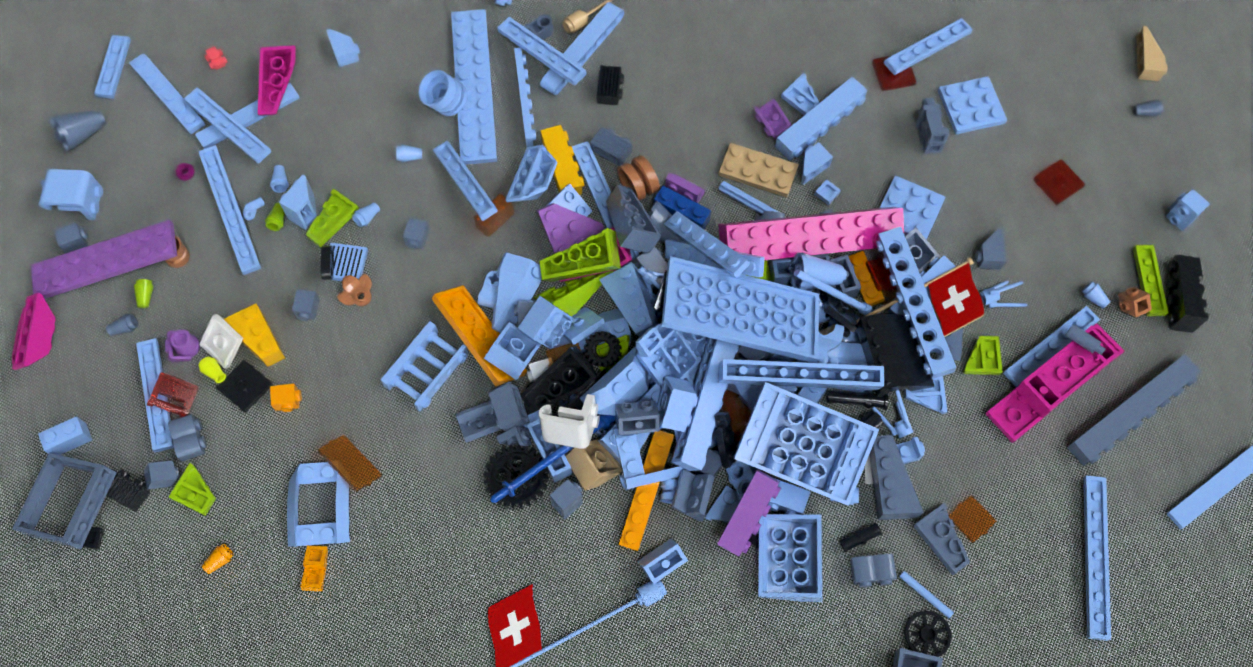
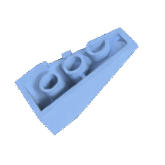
[492,252,542,334]
[554,309,631,360]

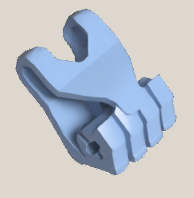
[795,324,844,364]

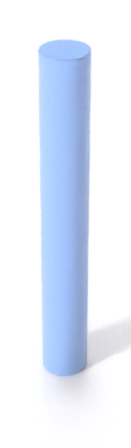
[899,571,954,619]

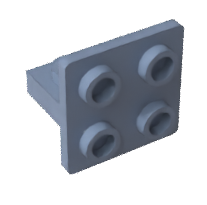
[672,469,714,521]

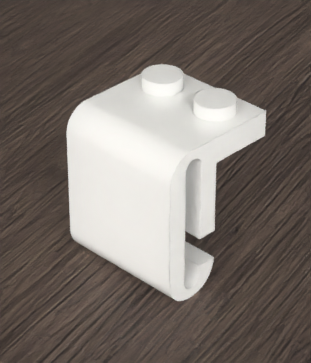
[539,394,600,449]

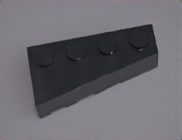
[1167,254,1209,333]

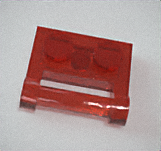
[146,372,199,418]

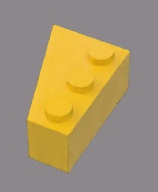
[224,303,285,367]

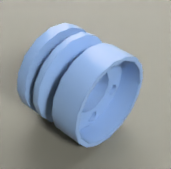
[418,70,467,116]

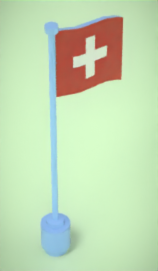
[488,580,667,667]

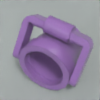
[165,330,200,362]

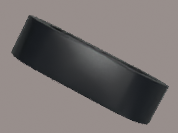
[321,245,334,280]

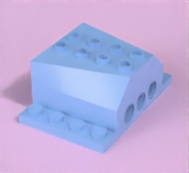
[734,382,879,506]

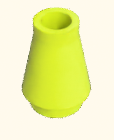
[198,357,226,383]

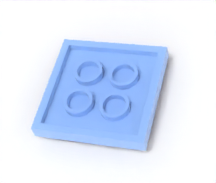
[938,76,1007,135]
[880,175,946,240]

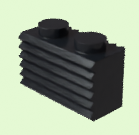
[597,65,625,105]
[107,469,150,512]

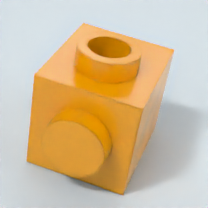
[270,383,302,412]

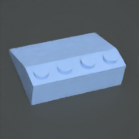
[758,514,823,602]

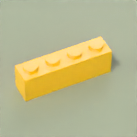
[540,125,585,195]

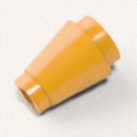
[201,544,234,574]

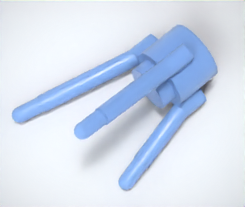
[980,280,1028,308]
[872,390,913,439]

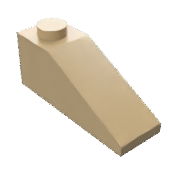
[1136,26,1168,81]

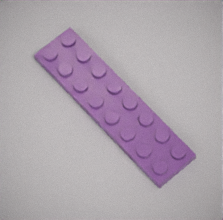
[31,220,177,299]

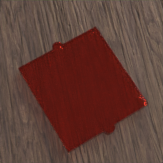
[865,258,903,291]

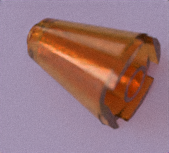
[719,390,752,443]

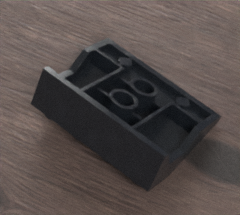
[857,314,934,397]

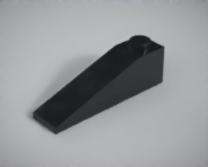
[521,346,597,415]

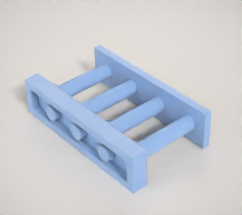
[381,321,468,412]

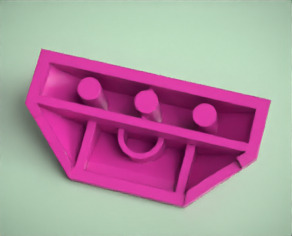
[12,293,56,370]

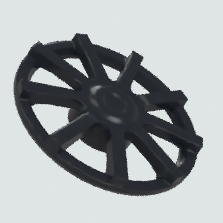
[904,611,952,657]

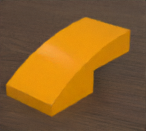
[300,545,328,592]

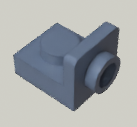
[497,426,532,446]

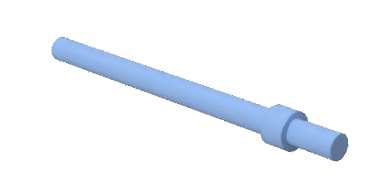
[794,269,881,315]

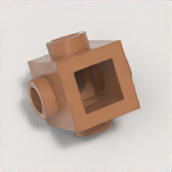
[1118,287,1152,317]

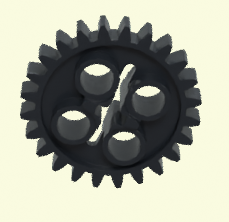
[483,445,549,510]

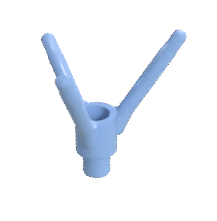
[637,266,664,296]

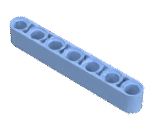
[540,2,624,95]

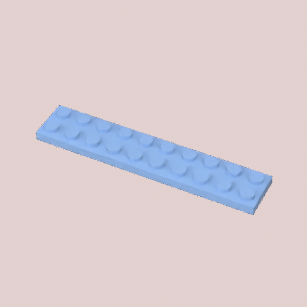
[451,9,497,165]

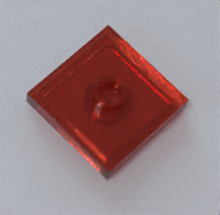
[872,56,917,91]
[1033,159,1086,206]

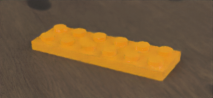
[432,285,527,386]

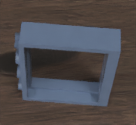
[12,453,117,550]

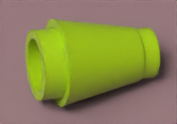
[265,203,285,231]
[133,279,154,308]

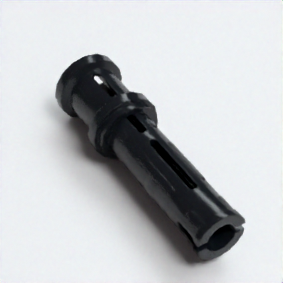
[827,390,888,410]

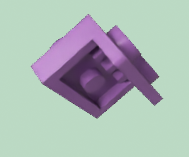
[754,98,792,140]
[665,173,705,203]

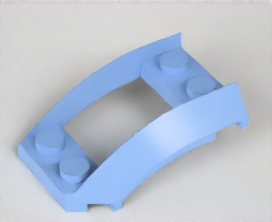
[613,425,691,489]
[287,461,351,547]

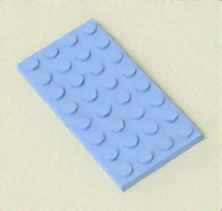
[661,256,819,363]

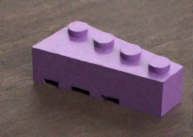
[717,470,781,557]

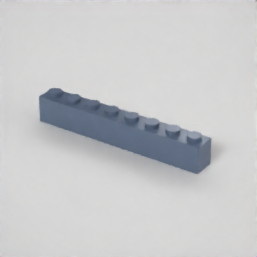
[1067,354,1202,466]

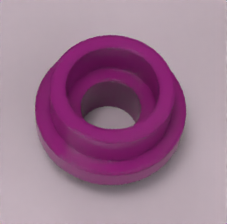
[175,163,195,181]

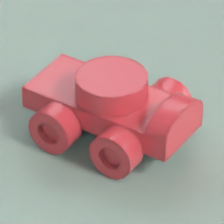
[204,46,228,70]

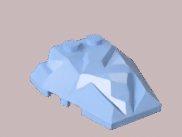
[636,323,708,388]

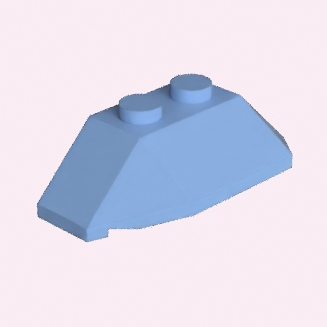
[505,145,558,202]
[580,347,648,416]

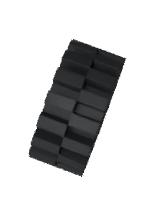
[584,331,622,367]

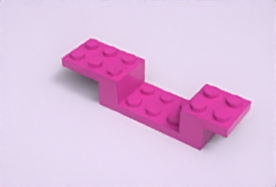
[986,323,1124,443]

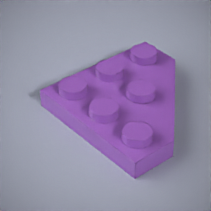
[537,203,605,254]

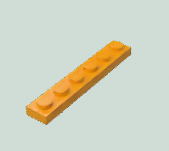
[619,430,674,551]

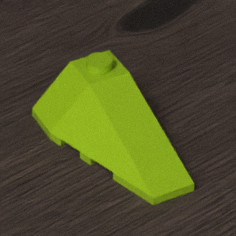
[533,271,614,317]

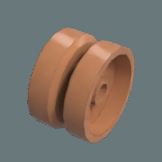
[617,155,660,201]

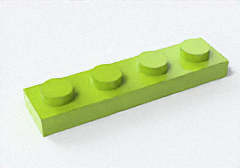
[1133,245,1168,316]

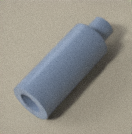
[1065,324,1106,355]

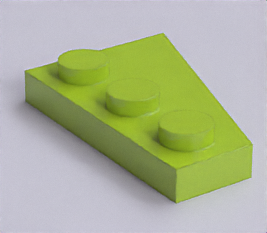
[306,188,359,248]

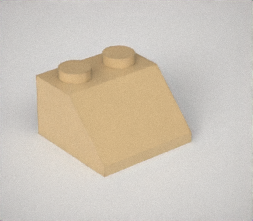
[565,439,623,491]

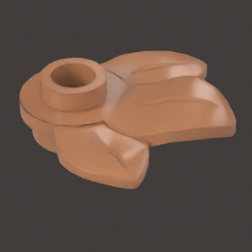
[337,274,372,307]

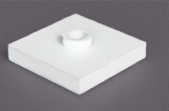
[199,314,243,369]

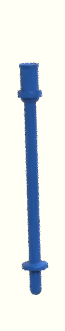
[490,414,616,503]

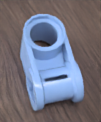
[478,271,499,309]

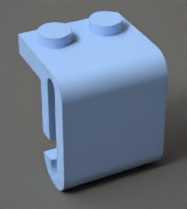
[39,169,103,220]

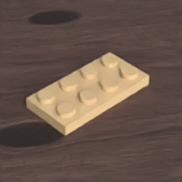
[718,143,799,198]

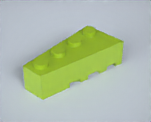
[539,228,621,282]

